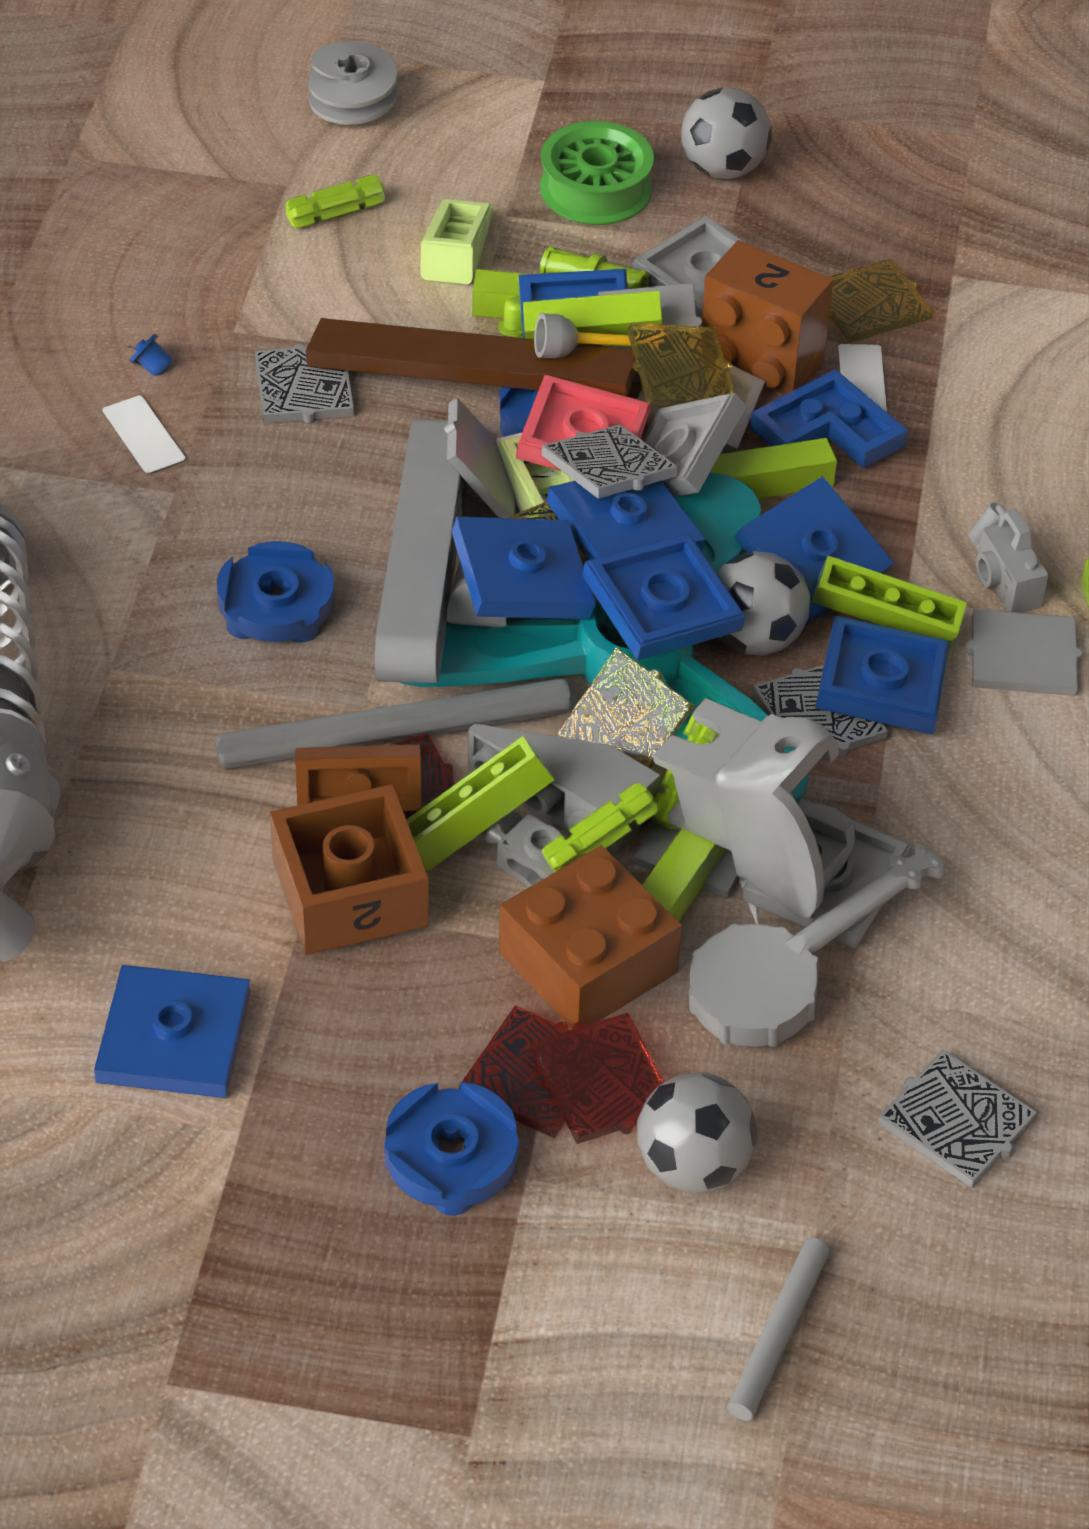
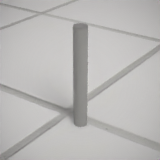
[727,1237,830,1421]

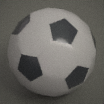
[681,87,772,180]
[716,551,811,656]
[637,1072,757,1194]

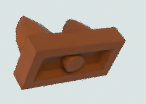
[295,741,422,811]

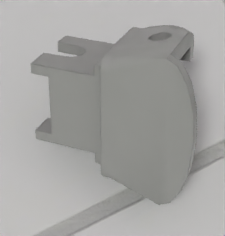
[653,698,855,919]

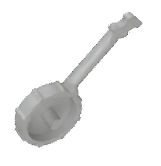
[689,845,945,1047]

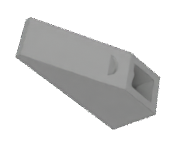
[468,723,660,857]

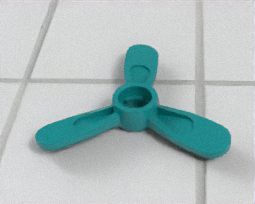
[400,473,809,804]

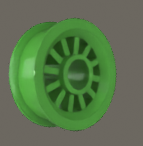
[540,121,654,225]

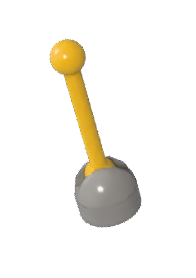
[534,313,667,359]

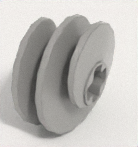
[308,41,398,125]

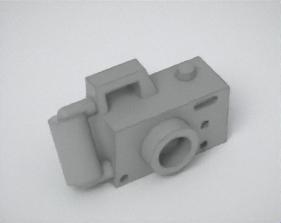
[968,502,1048,613]
[480,810,568,887]

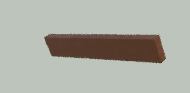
[305,318,639,397]

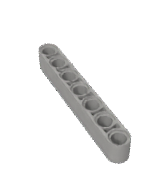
[375,419,467,683]

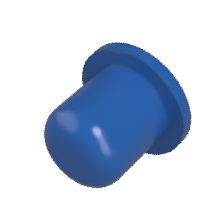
[129,334,173,376]

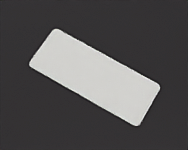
[838,344,887,412]
[102,396,185,473]

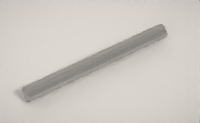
[215,679,572,769]

